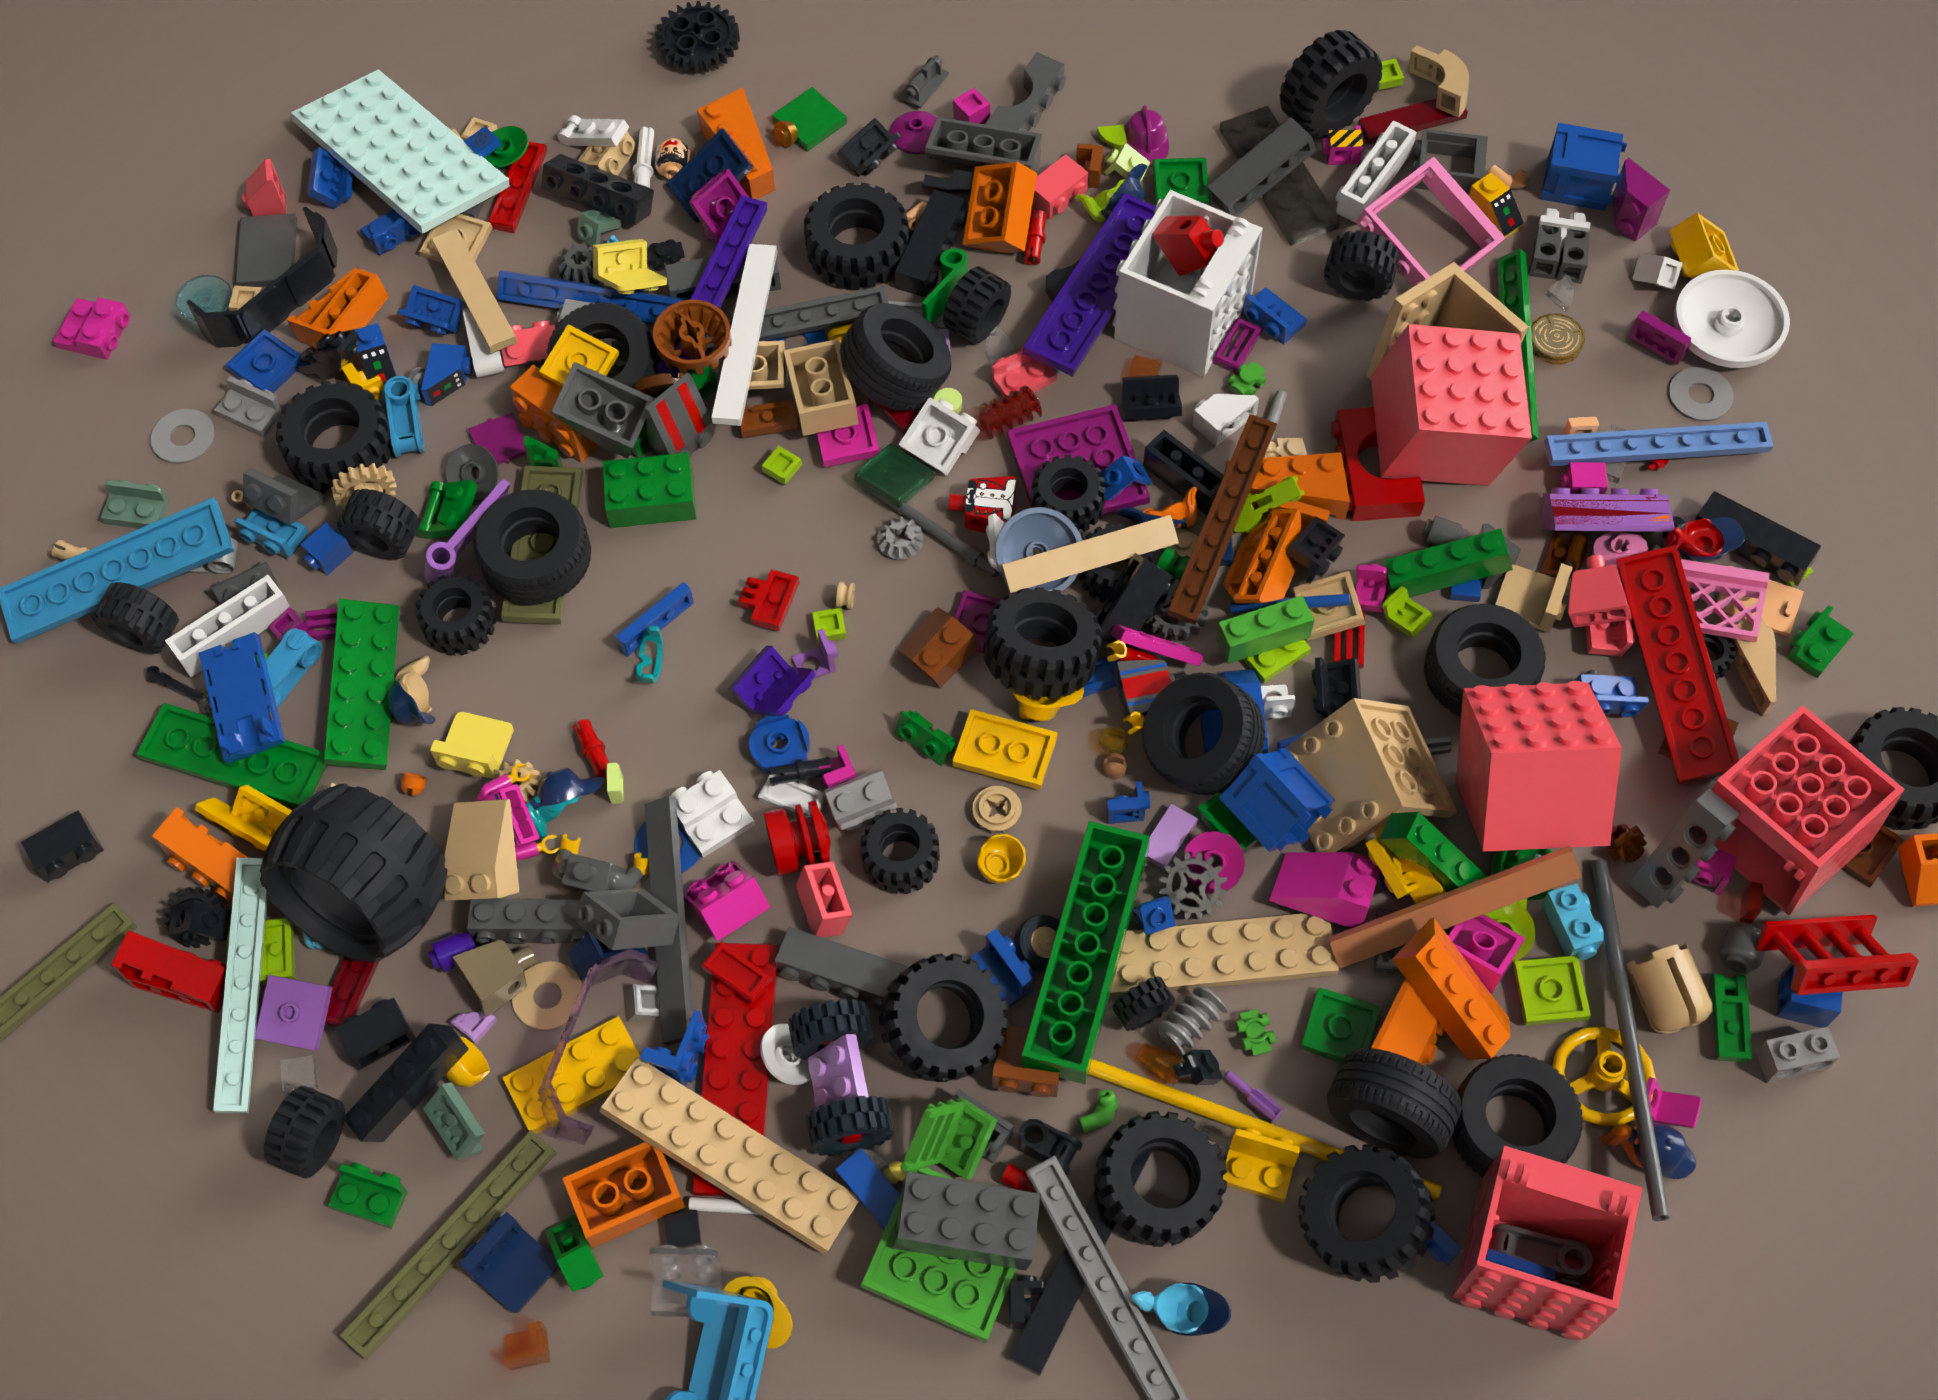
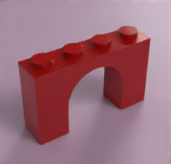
[1331,407,1425,521]

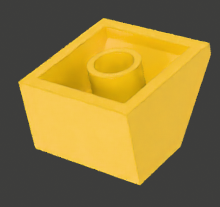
[1669,213,1739,279]

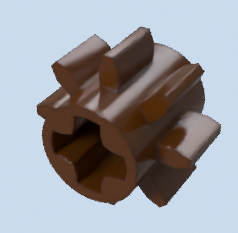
[1607,824,1647,862]

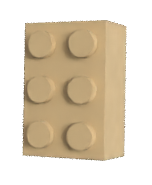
[783,339,859,436]

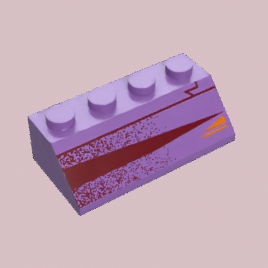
[1542,488,1674,532]

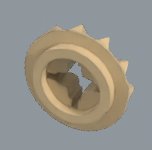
[972,786,1022,833]

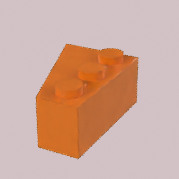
[287,267,389,347]

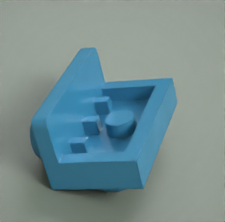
[234,508,309,558]

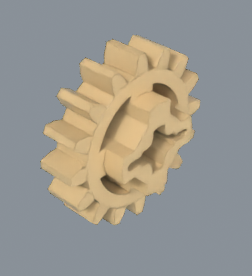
[331,463,397,510]

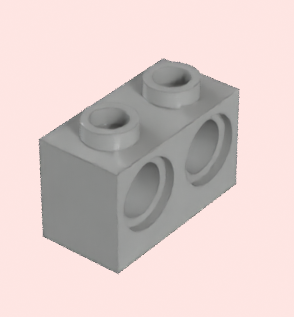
[1755,1027,1840,1083]

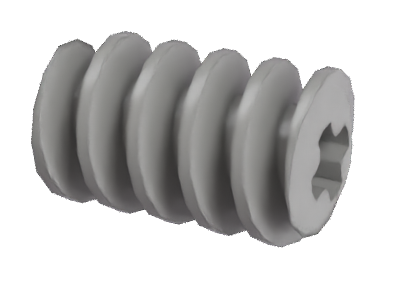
[1158,985,1227,1057]

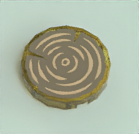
[1531,313,1585,364]

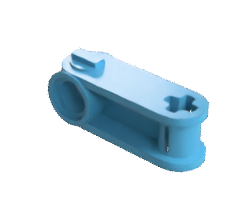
[381,376,425,457]
[263,628,323,713]

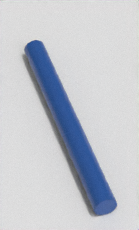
[1230,594,1351,613]

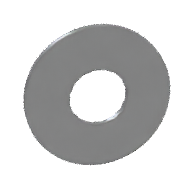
[1669,367,1734,421]
[151,409,215,464]

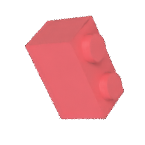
[1032,154,1088,220]
[795,861,852,938]

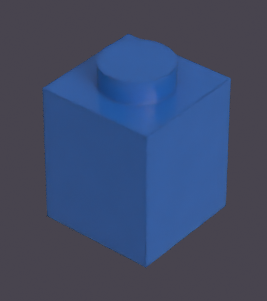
[300,522,353,575]

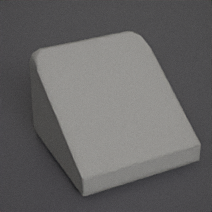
[624,984,660,1022]

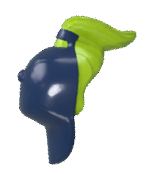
[1075,163,1148,222]

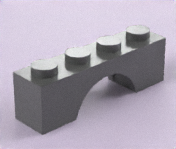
[985,52,1066,132]

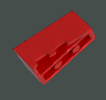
[111,930,227,1013]

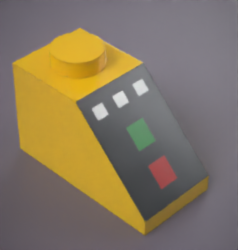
[1469,172,1524,238]

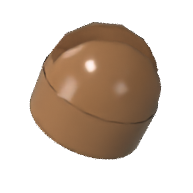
[1102,753,1127,780]

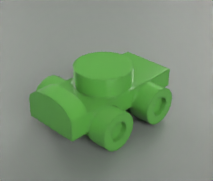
[1228,361,1267,395]
[1235,1009,1276,1057]

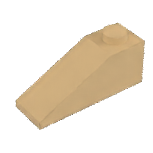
[1729,617,1776,716]

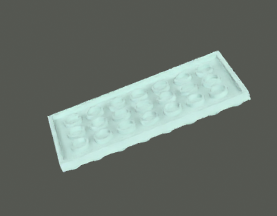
[291,69,510,234]

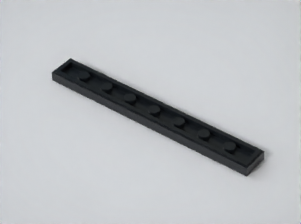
[1009,1150,1153,1376]

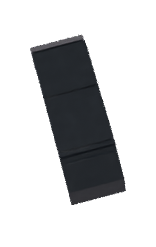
[187,206,338,348]

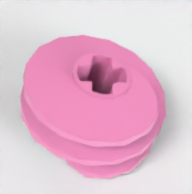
[1592,531,1648,576]

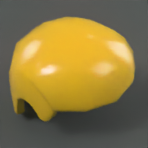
[976,834,1026,884]
[445,1037,490,1088]

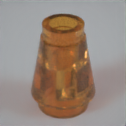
[1136,1043,1184,1085]

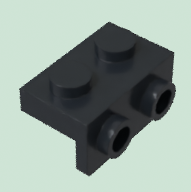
[837,118,901,177]
[1122,374,1182,421]
[1312,657,1361,719]

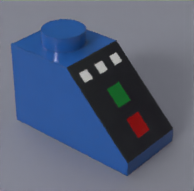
[355,323,397,385]
[421,343,473,406]

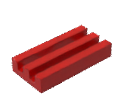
[1333,612,1365,669]

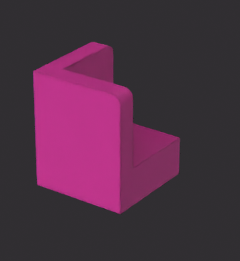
[953,88,990,124]
[819,744,856,789]

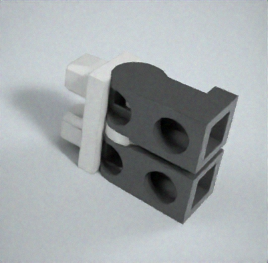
[1529,208,1591,284]

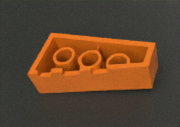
[697,87,776,199]
[1224,452,1350,520]

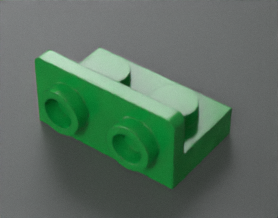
[1787,605,1854,678]
[328,1162,408,1229]

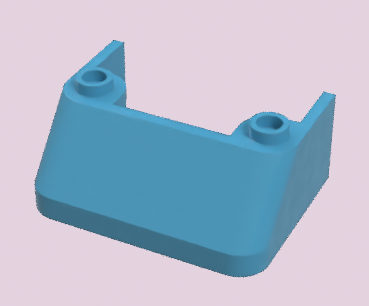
[663,1280,774,1400]

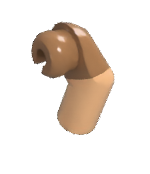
[1487,165,1529,189]
[905,200,927,236]

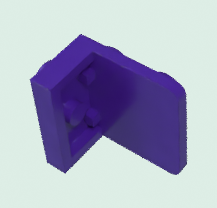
[728,645,816,716]

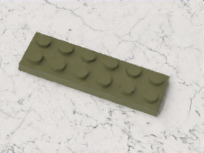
[501,466,583,624]

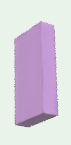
[1147,804,1198,871]

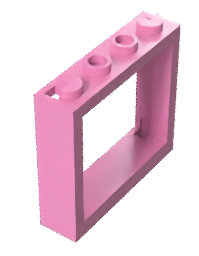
[1356,157,1506,287]

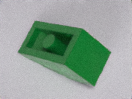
[545,1215,604,1292]

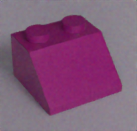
[1613,157,1670,242]

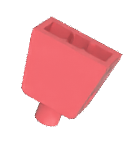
[1568,555,1632,628]

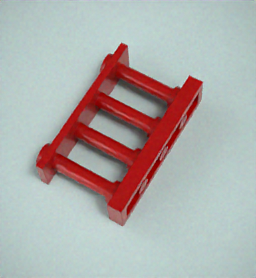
[1756,914,1919,995]

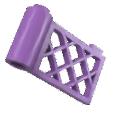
[423,478,510,583]

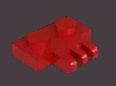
[737,569,800,631]

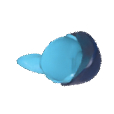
[1131,1283,1231,1336]

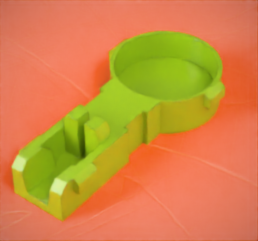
[1234,476,1305,533]

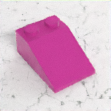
[1269,852,1380,928]

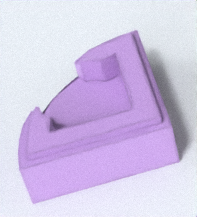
[450,1011,497,1044]

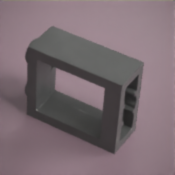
[1412,129,1488,195]
[575,888,680,950]

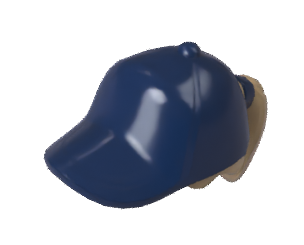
[387,655,436,724]

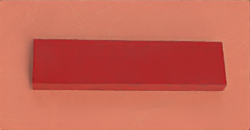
[488,141,547,233]

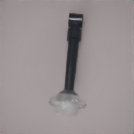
[147,666,213,714]

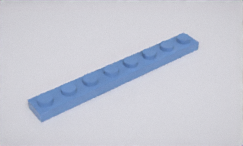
[1544,422,1774,466]

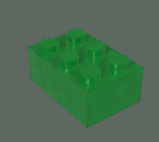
[603,452,697,528]

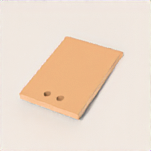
[1716,566,1804,637]

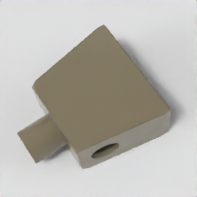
[453,940,537,1018]

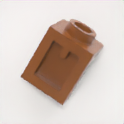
[1076,144,1104,189]

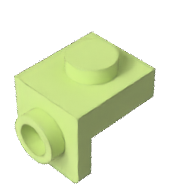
[1103,143,1151,182]

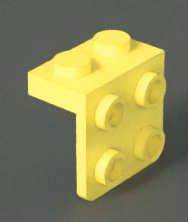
[593,239,667,294]
[430,712,514,779]

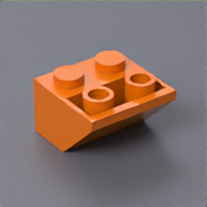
[1897,833,1938,907]

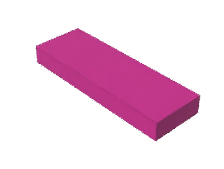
[1111,624,1203,666]

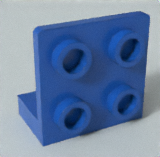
[640,1010,710,1087]

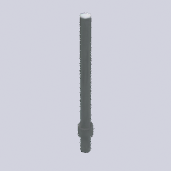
[859,476,999,577]

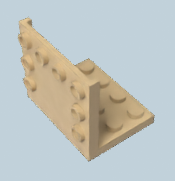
[1365,262,1529,380]
[1286,698,1457,852]

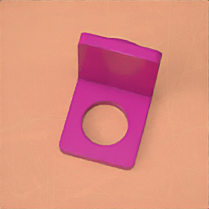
[1646,1077,1702,1128]

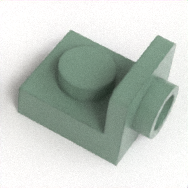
[577,209,622,246]

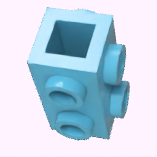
[1542,883,1604,960]

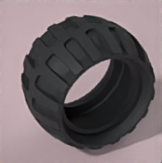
[259,784,448,963]

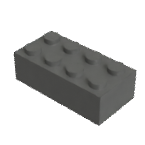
[893,1171,1040,1270]

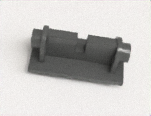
[899,56,949,109]
[211,562,278,604]

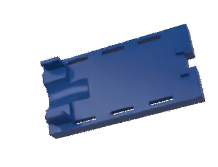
[199,632,286,764]

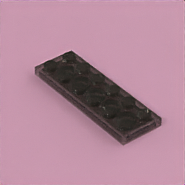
[1219,106,1341,246]

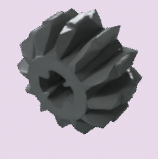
[557,242,599,284]

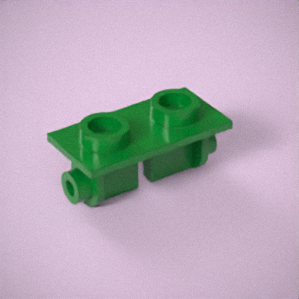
[895,710,958,766]

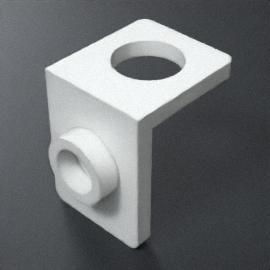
[1261,685,1295,719]

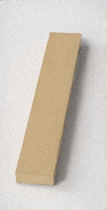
[432,229,518,353]
[1000,515,1179,594]

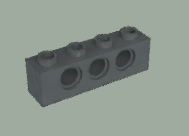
[1628,789,1740,909]

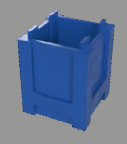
[1540,123,1627,211]
[1219,748,1335,852]

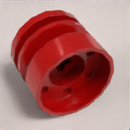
[764,800,831,876]

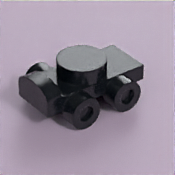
[647,239,685,271]

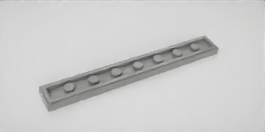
[1025,1156,1189,1400]

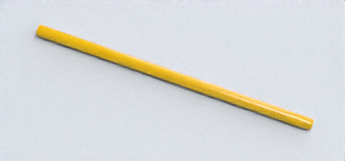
[1088,1059,1442,1201]

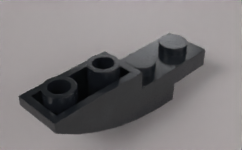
[296,329,358,381]

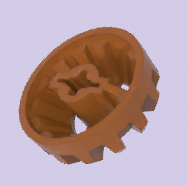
[653,300,732,375]

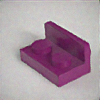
[1629,310,1692,365]

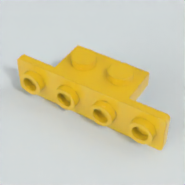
[194,785,292,851]
[1365,824,1446,904]

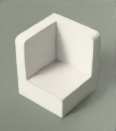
[1632,253,1682,290]

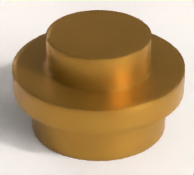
[774,120,798,147]

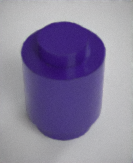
[428,931,476,972]

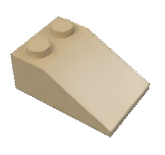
[444,799,520,901]

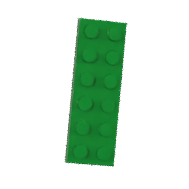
[323,598,399,770]
[136,703,327,808]

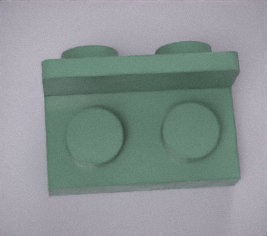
[101,480,170,529]
[423,1082,485,1161]

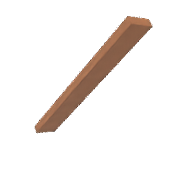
[1328,846,1582,969]

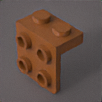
[992,1025,1060,1098]

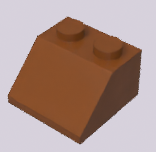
[897,607,981,689]

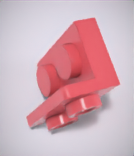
[991,347,1057,405]

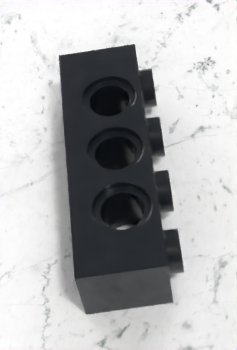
[541,154,654,225]

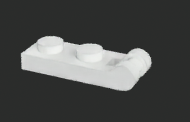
[557,115,629,146]

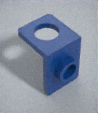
[1101,455,1152,501]

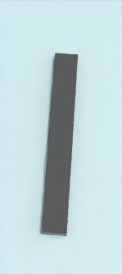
[645,795,693,1045]

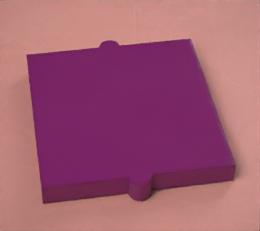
[468,413,526,465]

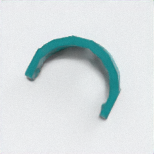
[635,626,663,684]

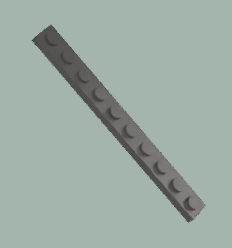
[611,286,888,371]

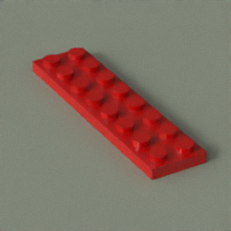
[1616,545,1739,785]
[693,943,779,1197]

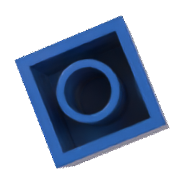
[1777,958,1843,1028]

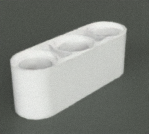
[462,308,505,378]

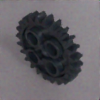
[655,1,740,74]

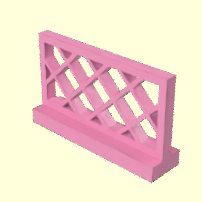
[1681,559,1770,642]

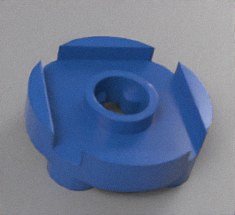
[748,714,810,774]

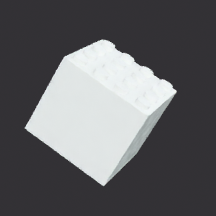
[1112,190,1263,377]

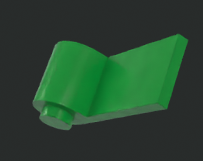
[921,248,968,324]

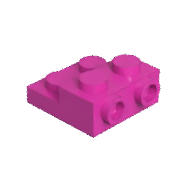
[53,297,130,360]

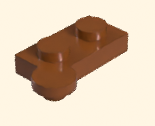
[741,400,798,438]

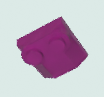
[689,168,749,245]

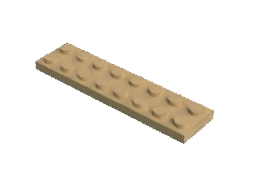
[1109,913,1339,997]
[600,1056,859,1255]

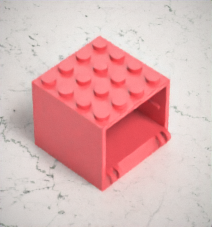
[1371,324,1532,486]
[1456,681,1622,852]
[1700,705,1905,916]
[1452,1145,1642,1341]

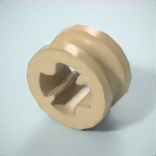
[836,581,855,609]

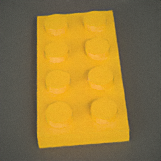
[502,1016,640,1134]

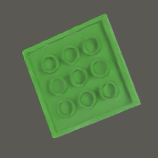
[860,1167,1016,1343]

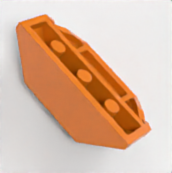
[1223,509,1301,603]

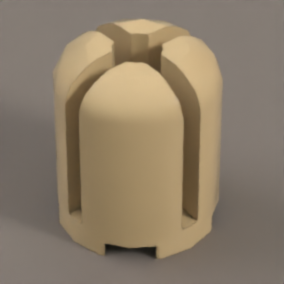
[1625,943,1713,1034]

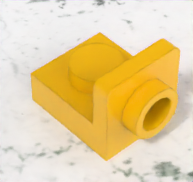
[342,362,384,400]

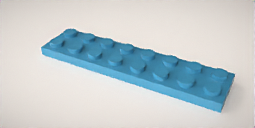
[0,497,234,644]

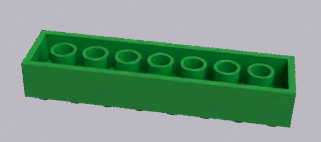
[1022,821,1150,1084]

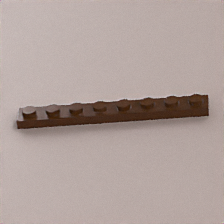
[1167,414,1277,625]

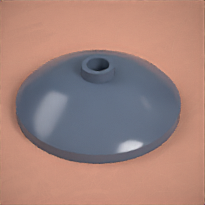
[995,507,1082,591]

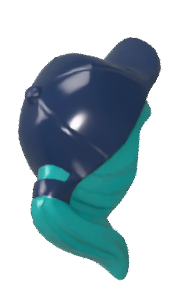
[526,768,602,842]

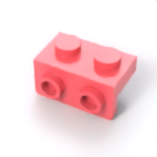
[501,321,556,367]
[1585,598,1636,657]

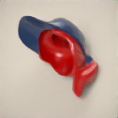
[1664,517,1745,563]

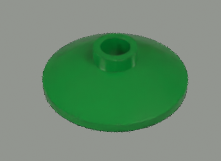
[485,126,529,168]

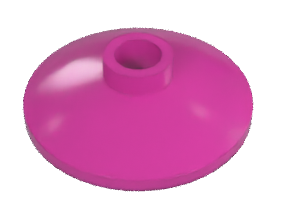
[1183,831,1245,893]

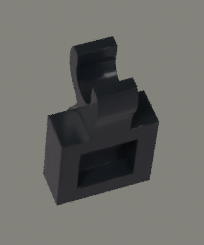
[1172,1050,1223,1085]

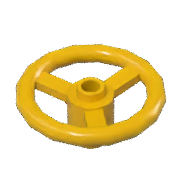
[1552,1026,1656,1127]

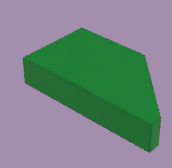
[524,436,563,467]

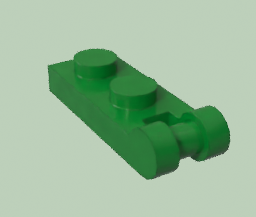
[1709,973,1752,1063]

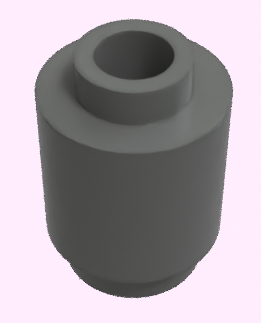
[1422,515,1468,546]

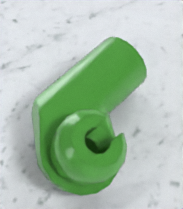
[1078,1090,1118,1134]

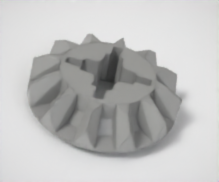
[877,516,923,560]

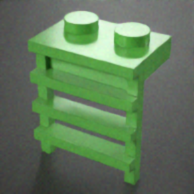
[901,1097,997,1180]

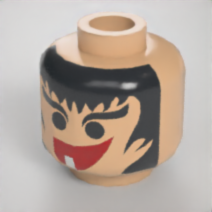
[655,138,690,180]

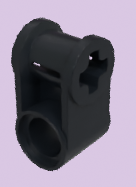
[1018,1119,1083,1175]

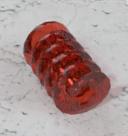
[979,385,1042,440]

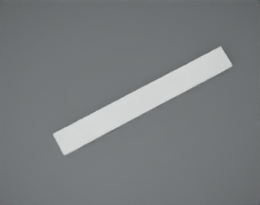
[711,244,777,426]

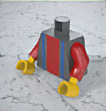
[1106,640,1186,735]

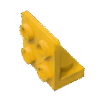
[1223,1127,1301,1203]

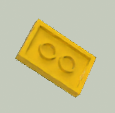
[953,709,1058,790]

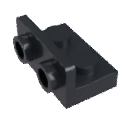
[1286,516,1345,584]

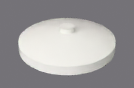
[1674,270,1790,368]

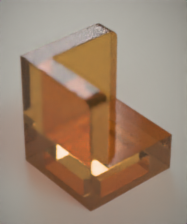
[504,1321,551,1370]

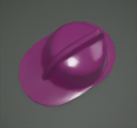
[1125,105,1169,166]

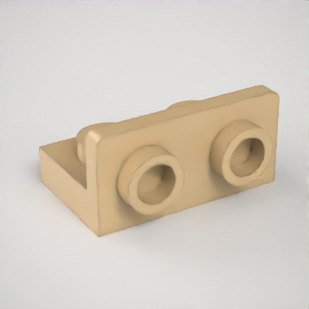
[578,131,638,176]

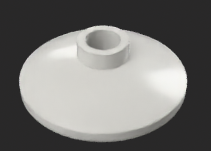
[760,1023,811,1085]

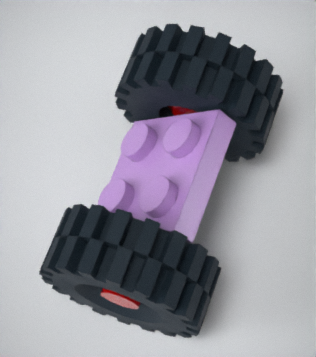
[788,999,894,1156]

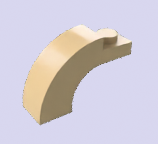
[1409,45,1469,118]

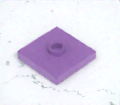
[255,975,333,1051]

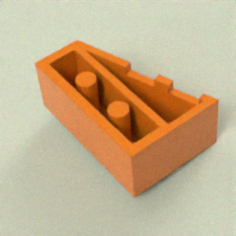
[152,806,248,903]

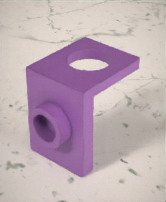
[792,629,838,680]

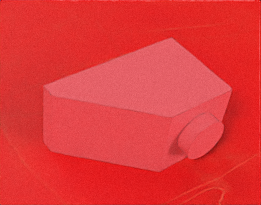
[242,159,287,216]

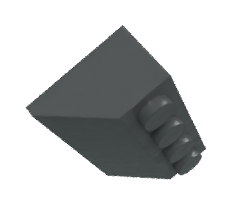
[925,117,1042,172]

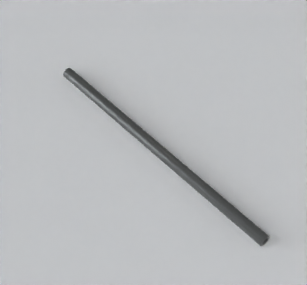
[1591,859,1670,1221]

